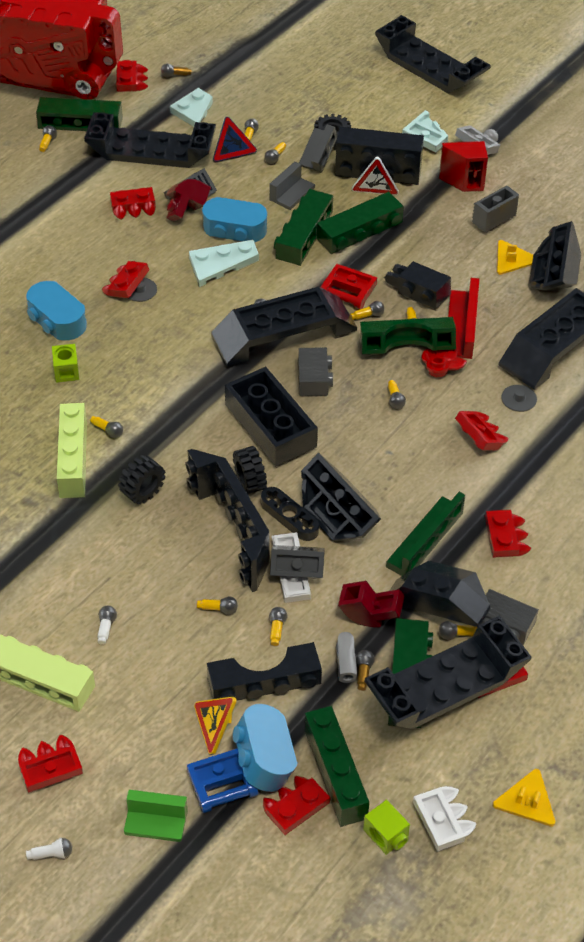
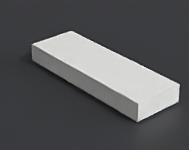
[272,532,311,603]

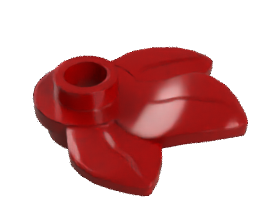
[422,348,467,377]

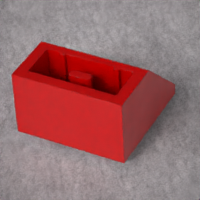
[439,141,488,192]

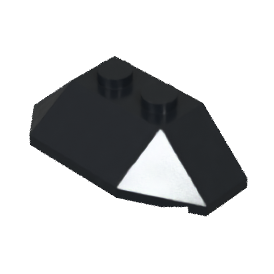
[528,221,581,291]
[301,452,381,542]
[389,561,490,627]

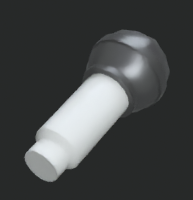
[97,606,117,645]

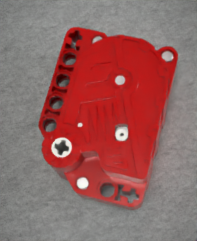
[0,0,123,100]

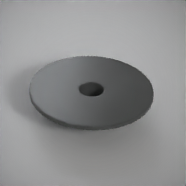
[128,278,157,302]
[501,385,537,412]

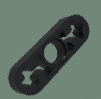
[261,487,319,541]

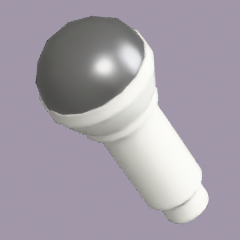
[26,838,72,860]

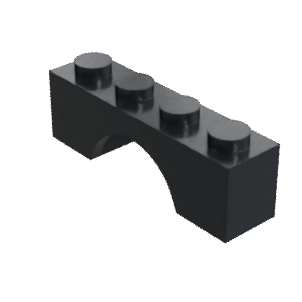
[207,642,322,701]

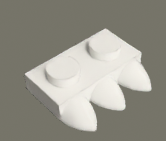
[413,787,476,851]

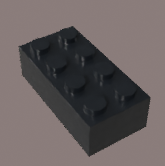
[335,127,424,185]
[225,366,318,467]

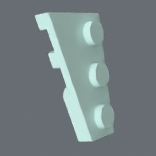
[189,240,259,287]

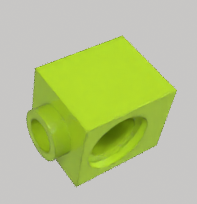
[52,344,80,383]
[363,799,410,855]

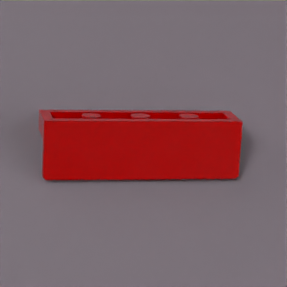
[448,278,480,359]

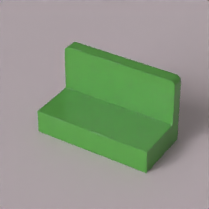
[124,789,188,842]

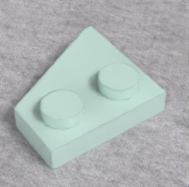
[170,88,213,127]
[402,110,448,152]

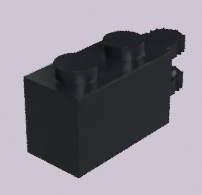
[384,261,451,309]

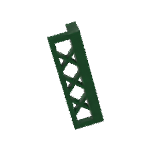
[386,491,465,576]

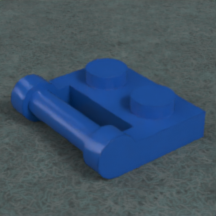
[187,748,258,813]

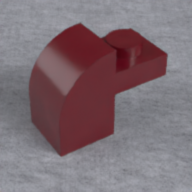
[166,179,211,222]
[338,580,404,627]

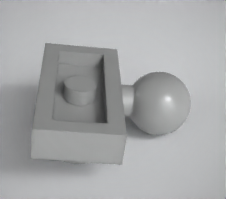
[455,126,500,154]

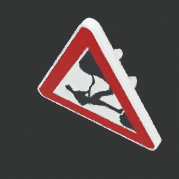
[352,157,399,195]

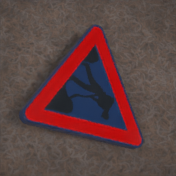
[213,117,257,162]

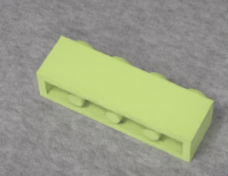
[57,403,87,498]
[0,635,95,712]

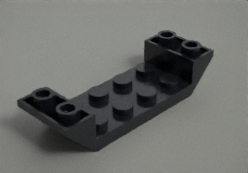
[375,15,491,93]
[84,112,216,168]
[211,287,357,367]
[499,288,584,390]
[185,449,270,592]
[364,615,532,729]

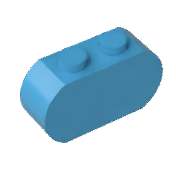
[202,197,267,242]
[26,281,87,341]
[233,704,298,792]

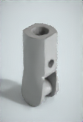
[336,632,357,683]

